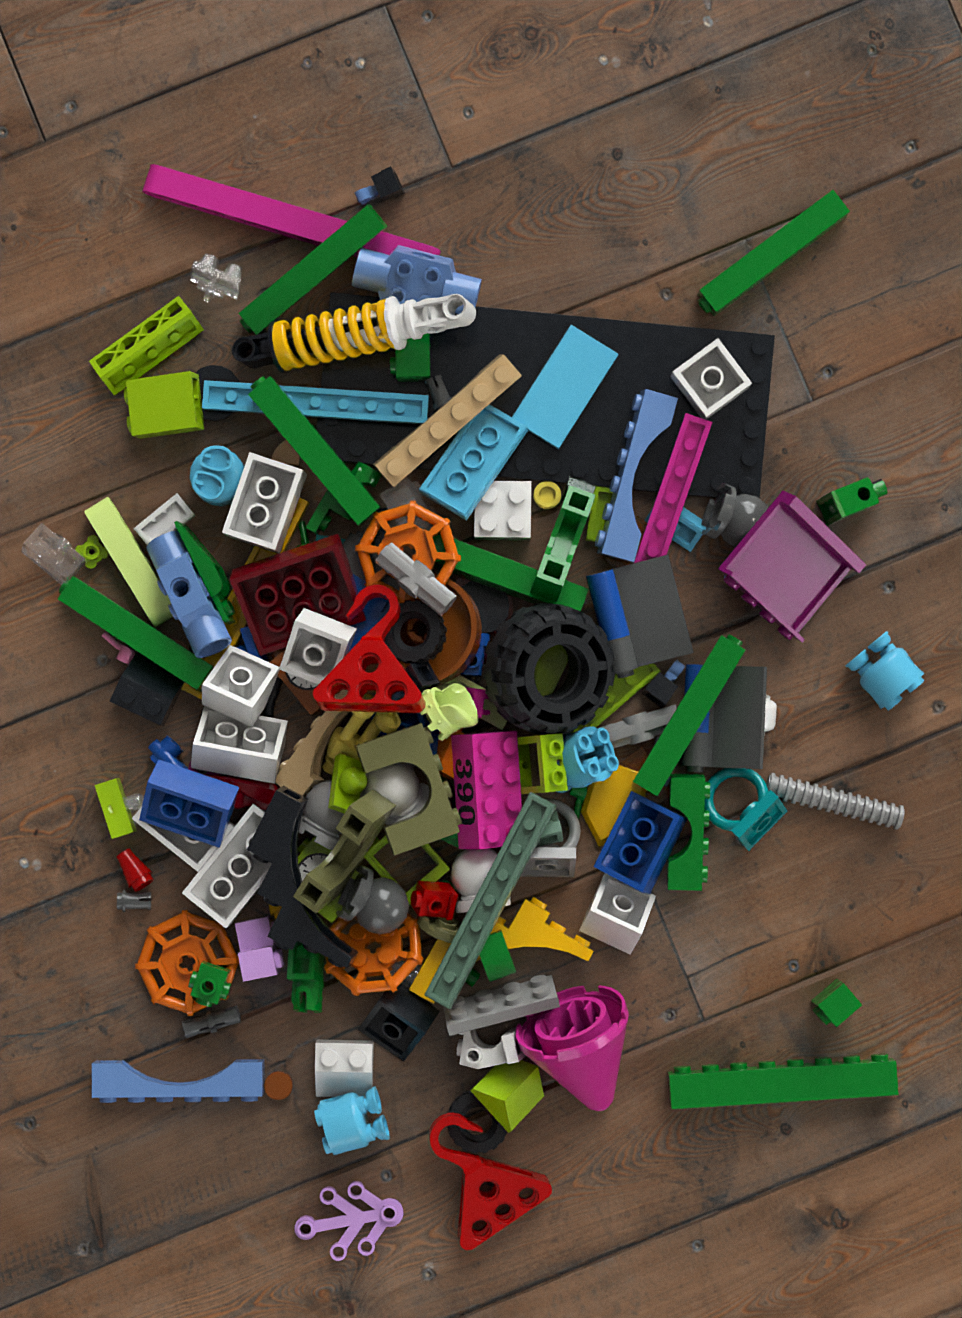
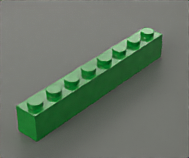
[667,1054,899,1109]

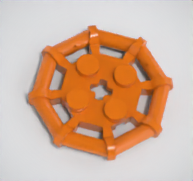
[355,500,461,603]
[135,910,239,1016]
[324,913,424,996]

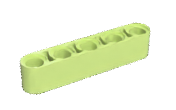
[84,497,173,627]

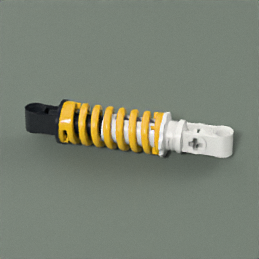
[232,294,476,373]

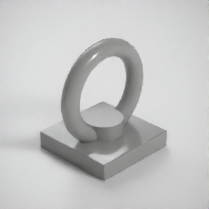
[520,798,581,877]

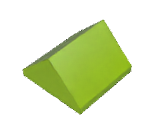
[470,1060,544,1133]

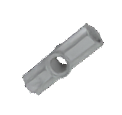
[375,542,457,616]
[599,704,677,748]

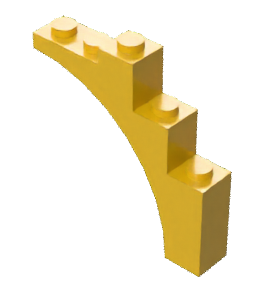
[409,897,594,1004]

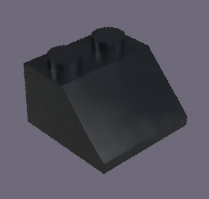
[110,652,185,726]
[358,984,440,1062]

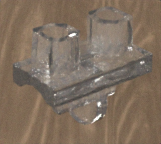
[191,253,242,302]

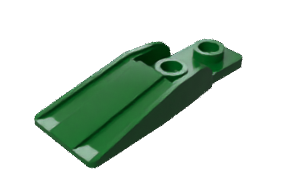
[174,521,235,625]

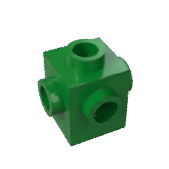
[188,961,231,1007]

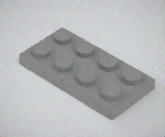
[443,975,560,1036]

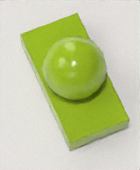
[328,753,367,814]

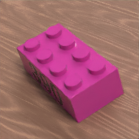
[451,731,522,850]

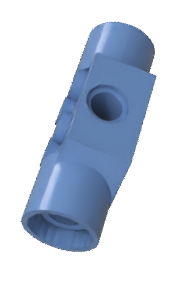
[352,245,482,314]
[146,531,232,658]

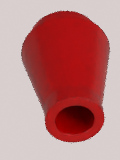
[116,848,154,892]

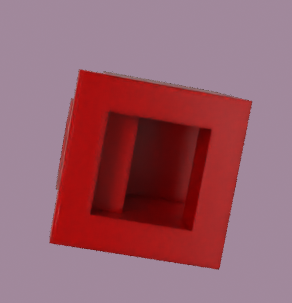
[410,881,458,921]

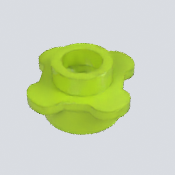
[75,535,109,569]

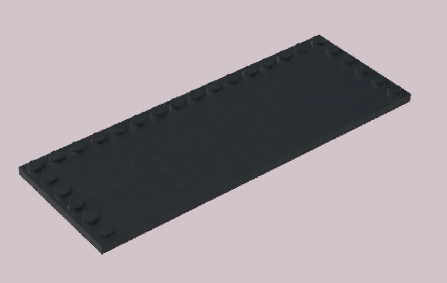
[317,292,775,498]

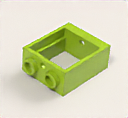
[517,733,568,794]
[364,835,450,905]

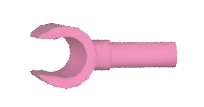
[102,631,135,665]

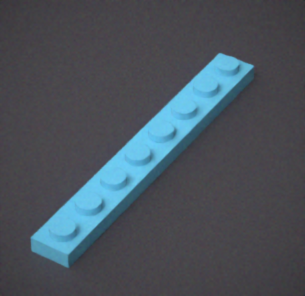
[202,380,429,424]

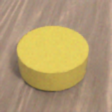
[533,481,561,510]

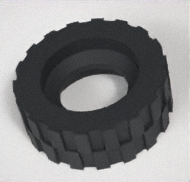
[385,600,447,664]
[447,1090,508,1154]

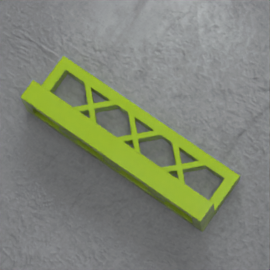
[89,296,204,396]

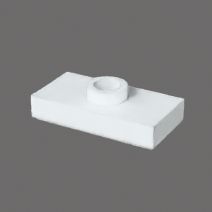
[134,493,196,545]

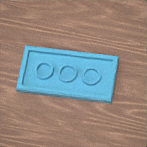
[512,325,619,450]
[419,405,528,521]

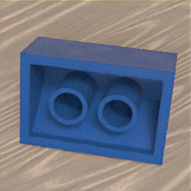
[139,759,239,848]
[593,791,688,894]

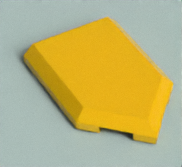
[581,765,647,847]

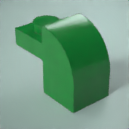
[479,930,517,982]

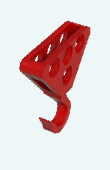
[313,585,426,713]
[429,1113,552,1250]

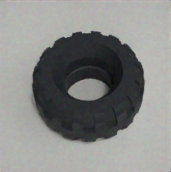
[482,603,615,735]

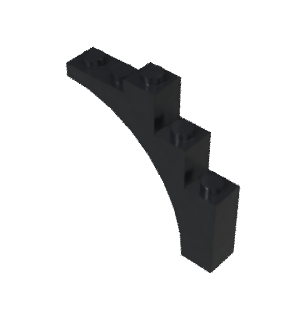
[247,786,358,968]

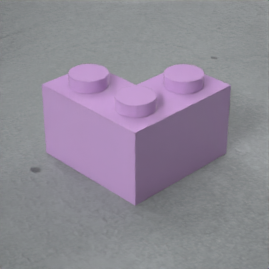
[235,916,285,982]

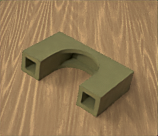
[355,723,462,855]
[293,789,396,913]

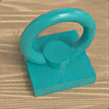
[704,768,787,851]

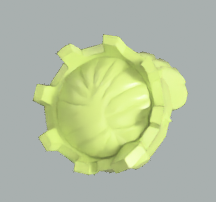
[420,683,479,741]

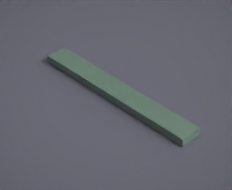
[424,792,557,1009]

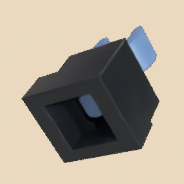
[354,166,405,205]
[642,660,685,708]
[392,661,440,701]

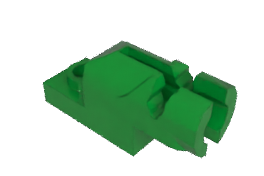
[306,461,382,535]
[287,942,325,1013]

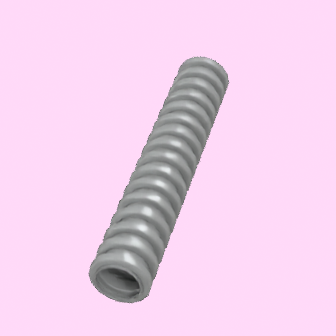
[766,773,905,830]

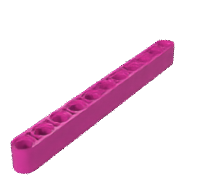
[142,164,441,258]

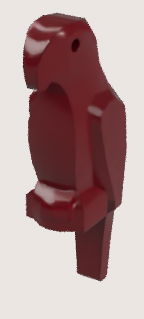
[203,774,280,810]

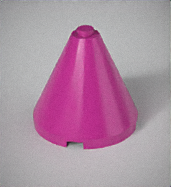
[516,985,629,1111]

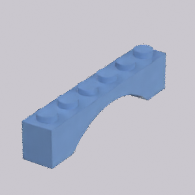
[595,389,678,562]
[92,1059,265,1103]

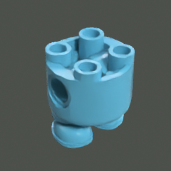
[189,445,245,506]
[845,631,924,711]
[556,726,619,793]
[314,1086,390,1155]

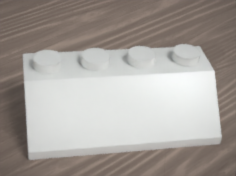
[182,804,300,928]

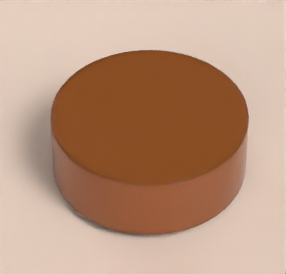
[264,1070,293,1100]

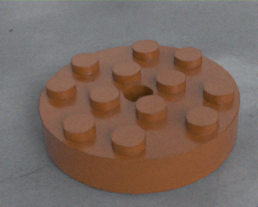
[397,573,482,686]

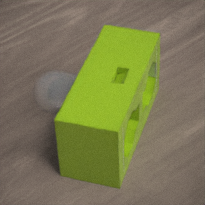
[95,778,144,839]

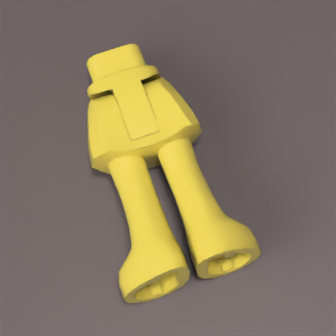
[322,694,401,776]

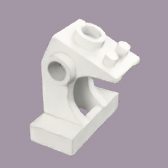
[457,1026,526,1069]

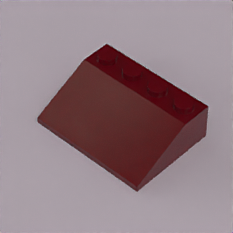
[230,534,366,656]

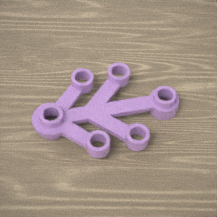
[294,1181,403,1261]

